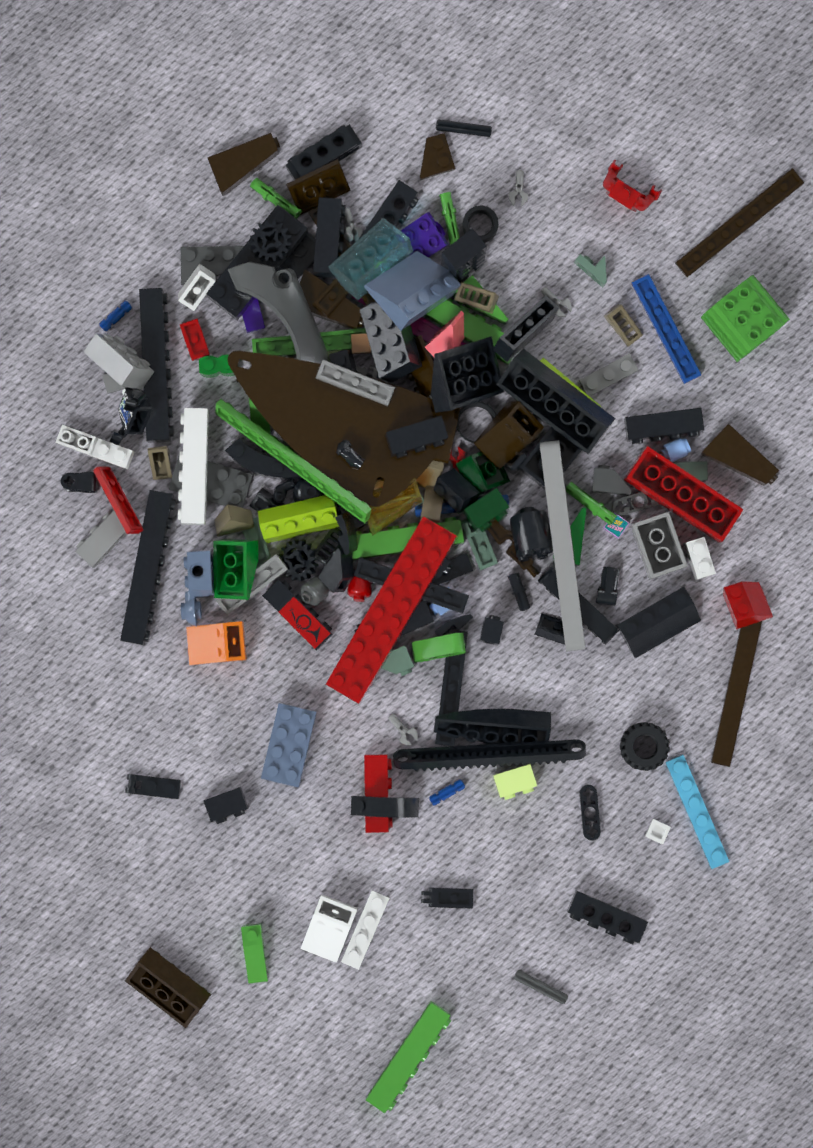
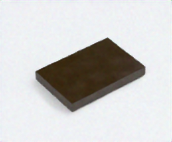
[286,159,351,215]

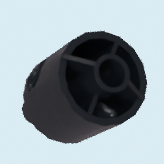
[510,507,553,562]

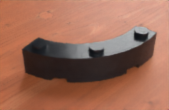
[225,438,302,480]

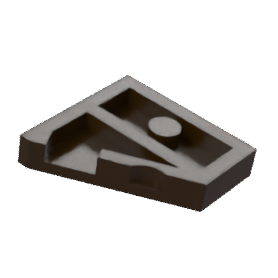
[420,133,456,180]

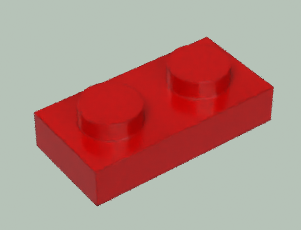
[179,318,210,361]

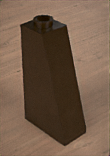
[207,133,281,196]
[300,270,364,329]
[701,424,779,486]

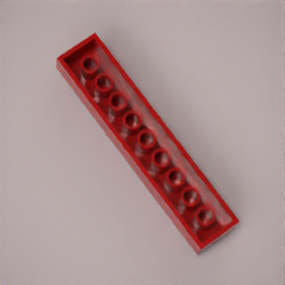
[326,516,458,704]

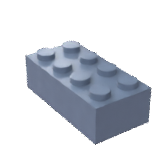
[261,703,317,787]

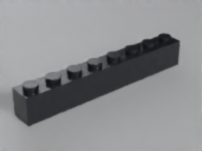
[139,288,174,443]
[120,490,176,646]

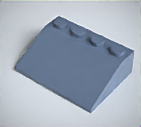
[364,251,461,331]

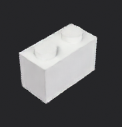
[178,264,216,311]
[684,537,716,580]

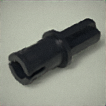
[508,573,530,611]

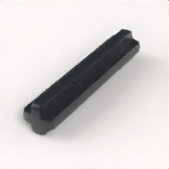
[436,119,492,137]

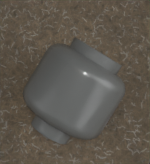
[300,577,329,606]

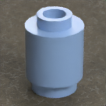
[661,438,691,462]

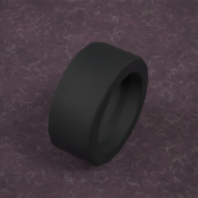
[462,205,499,243]

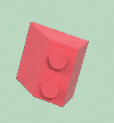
[425,310,464,357]

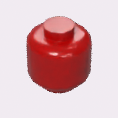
[347,576,373,602]

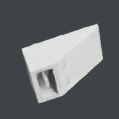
[301,894,358,963]

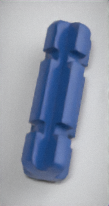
[99,301,132,331]
[429,779,465,806]

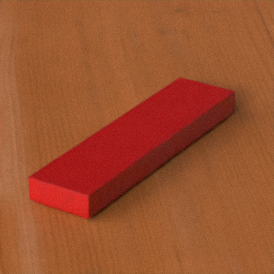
[93,467,143,534]

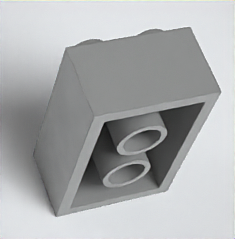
[84,333,154,390]
[630,512,688,580]

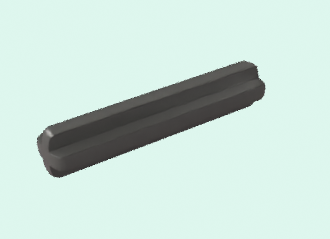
[514,970,568,1004]

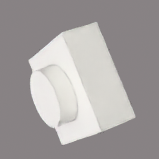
[645,819,671,844]

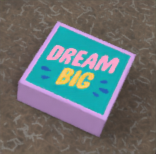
[603,512,630,539]

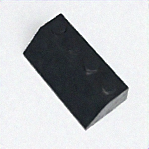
[616,587,701,658]

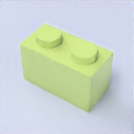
[493,764,537,800]

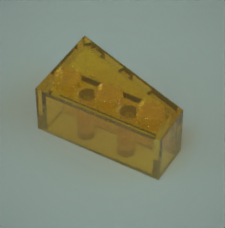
[368,478,423,536]

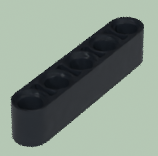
[538,567,619,645]

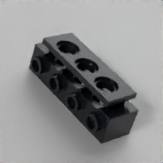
[286,124,362,180]

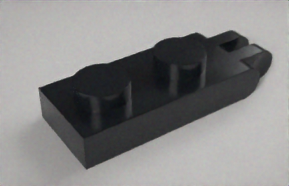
[421,887,474,909]

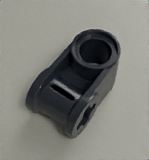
[61,472,98,493]

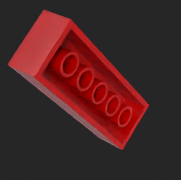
[623,446,744,543]

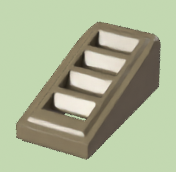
[454,282,499,314]
[604,304,643,347]

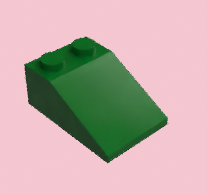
[213,539,258,600]

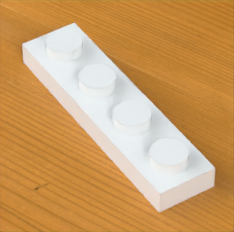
[341,890,389,970]

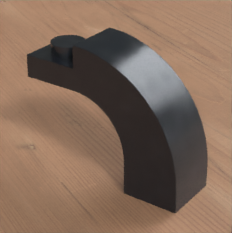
[351,796,419,818]

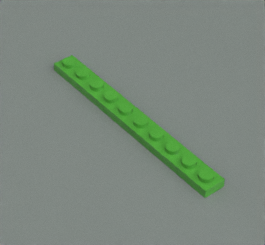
[215,399,371,523]

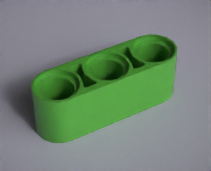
[411,633,466,662]

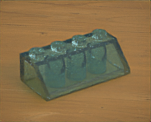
[328,218,413,300]

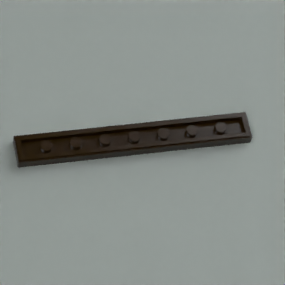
[675,168,805,278]
[711,621,762,767]

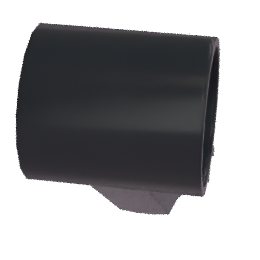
[596,566,620,606]

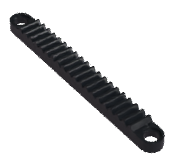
[393,739,586,772]

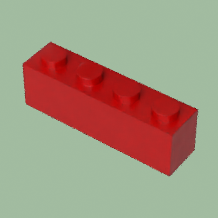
[364,754,393,833]

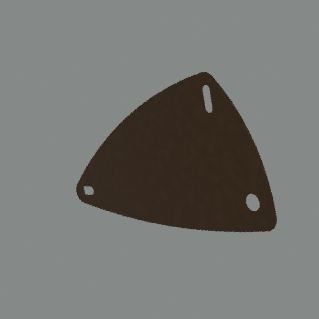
[227,351,454,507]

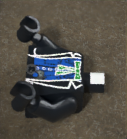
[109,387,153,445]

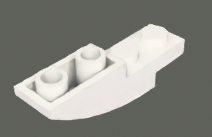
[55,425,135,470]

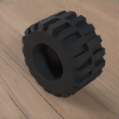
[619,722,670,771]

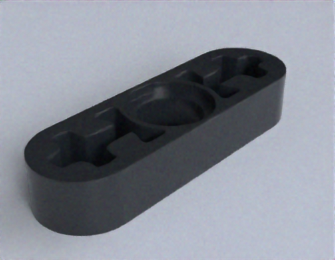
[579,784,601,841]

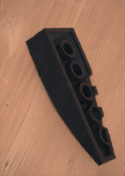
[434,708,551,744]

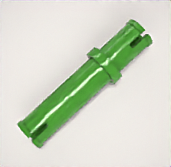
[250,178,302,219]
[439,192,460,245]
[565,482,617,525]

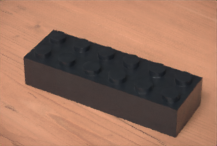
[206,205,308,321]
[496,349,616,454]

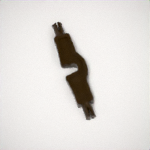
[487,520,540,578]

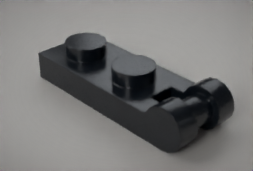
[125,774,181,799]

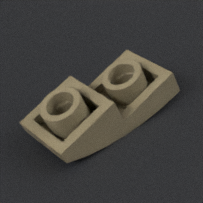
[420,486,443,523]

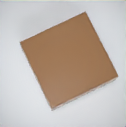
[351,333,371,354]

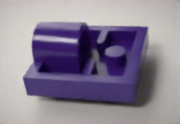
[398,212,449,258]

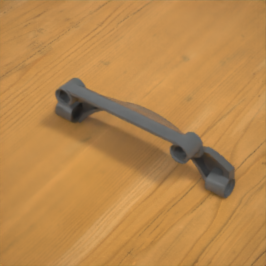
[228,262,331,364]

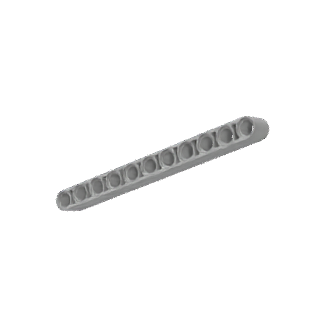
[540,440,586,652]

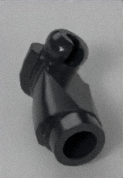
[336,440,365,469]

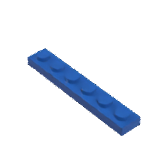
[631,274,701,384]

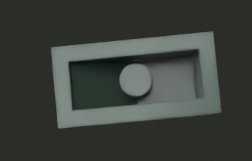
[381,645,414,676]

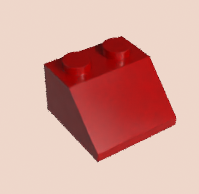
[723,581,773,629]

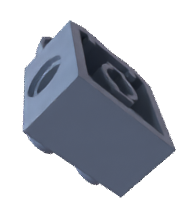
[181,551,214,627]

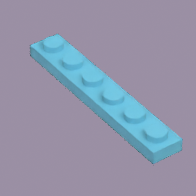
[665,755,729,869]

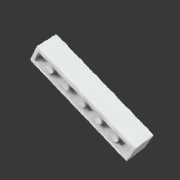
[178,408,209,525]

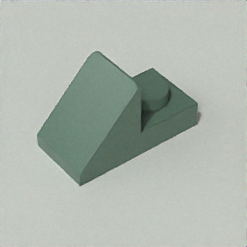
[574,254,607,288]

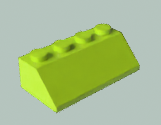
[258,495,339,544]

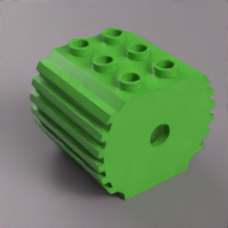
[701,275,790,362]

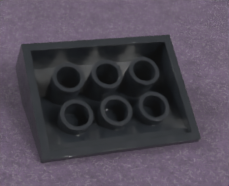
[431,336,505,413]

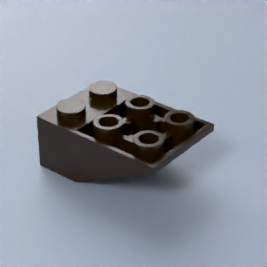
[474,401,544,469]

